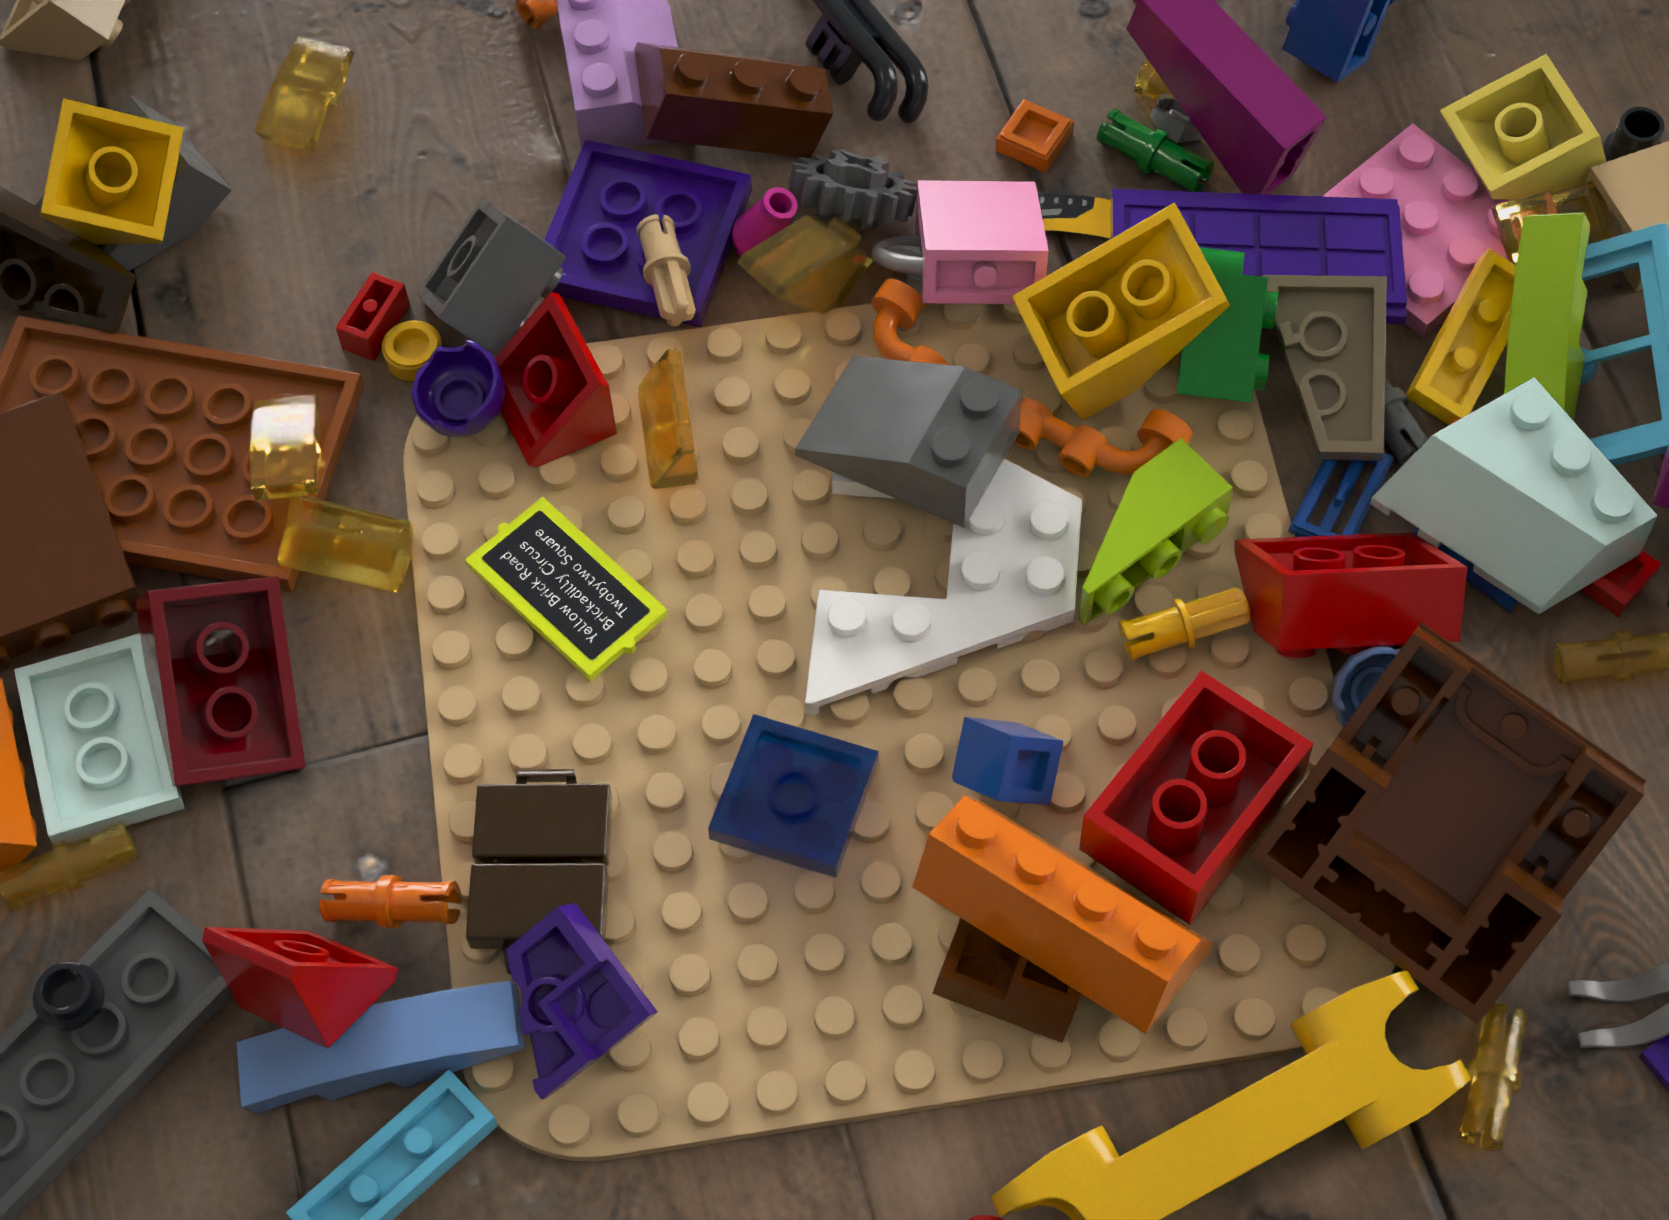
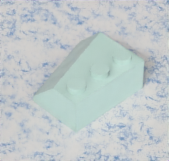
[1370,377,1658,614]

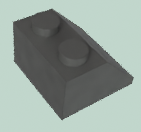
[417,196,566,356]

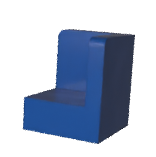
[952,717,1064,805]

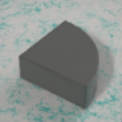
[1150,93,1203,143]

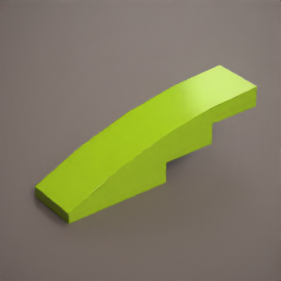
[1504,212,1590,421]

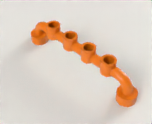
[871,279,1193,477]

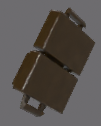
[466,769,612,974]

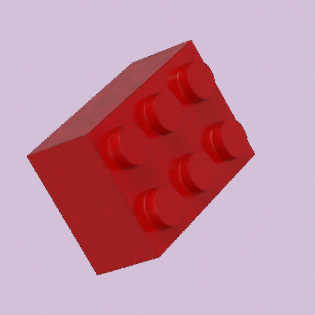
[1079,670,1314,925]

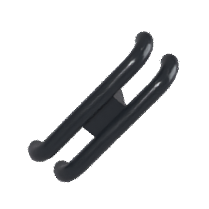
[806,0,929,123]

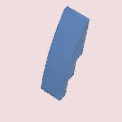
[236,981,525,1114]

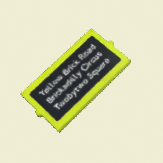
[465,496,668,682]

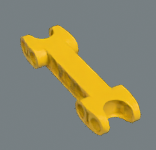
[990,971,1472,1220]

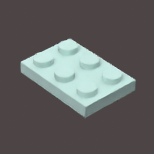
[14,633,185,847]

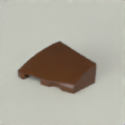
[932,918,1081,1043]

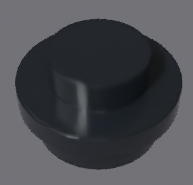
[33,962,105,1031]

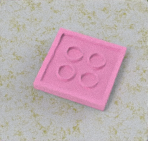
[1322,123,1533,339]

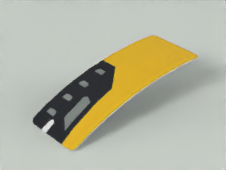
[1038,193,1111,239]

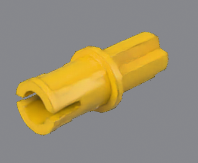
[1118,587,1250,661]

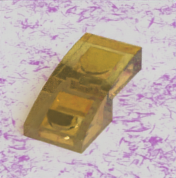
[254,37,354,151]
[1491,181,1612,264]
[250,394,321,501]

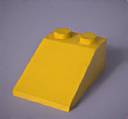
[1012,202,1231,420]

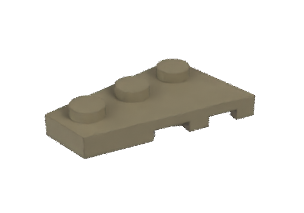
[1262,275,1387,461]

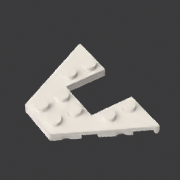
[805,459,1082,715]

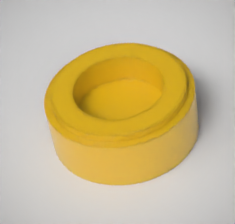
[382,320,443,382]

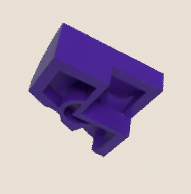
[506,903,658,1100]

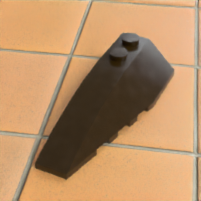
[0,186,136,332]

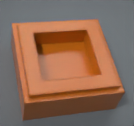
[995,99,1074,173]

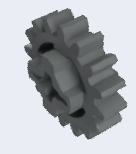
[788,150,917,230]

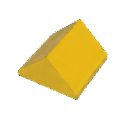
[40,98,184,244]

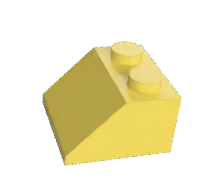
[1440,54,1606,203]

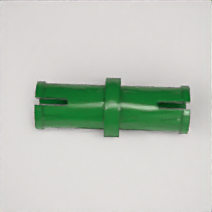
[1097,108,1214,192]

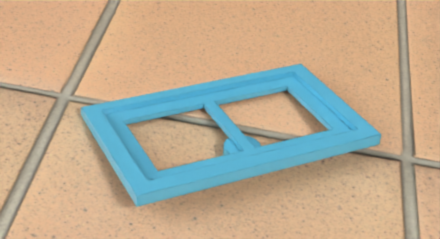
[1580,223,1669,466]

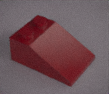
[136,576,306,787]

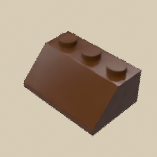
[634,42,833,158]

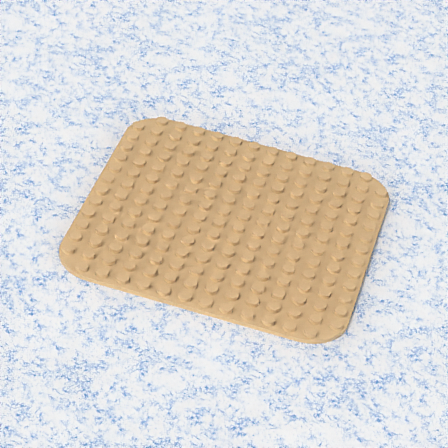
[403,303,1395,1162]

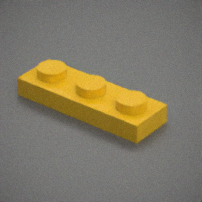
[1405,249,1516,425]

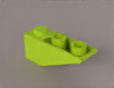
[1079,438,1233,626]

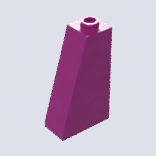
[1126,0,1327,195]

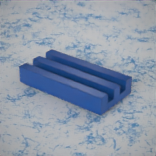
[1288,453,1394,537]

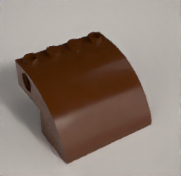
[1249,622,1646,1024]

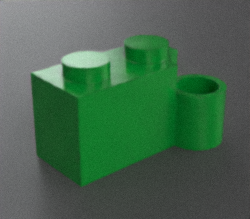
[1176,247,1278,403]

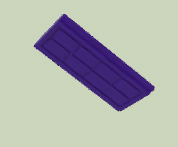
[1110,189,1407,324]

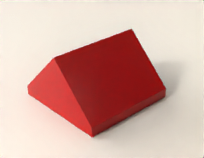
[495,292,617,467]
[202,927,398,1048]

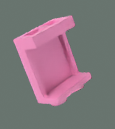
[915,180,1049,304]

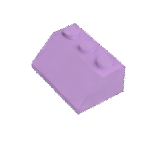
[556,0,678,149]

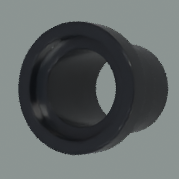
[1603,107,1665,162]

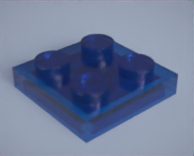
[708,714,879,878]

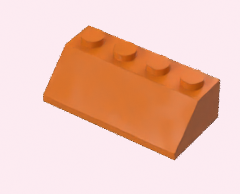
[912,795,1214,1034]

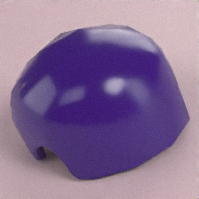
[411,340,506,437]

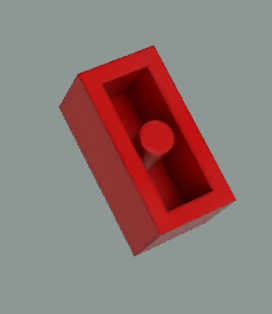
[335,272,410,361]

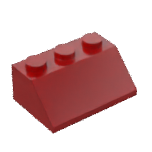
[1234,532,1467,658]

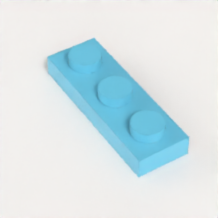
[286,1069,498,1220]

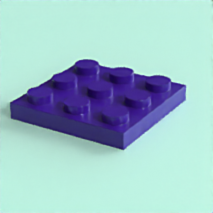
[544,139,752,327]

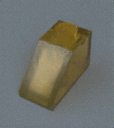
[737,215,873,315]

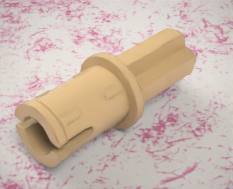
[637,214,696,326]

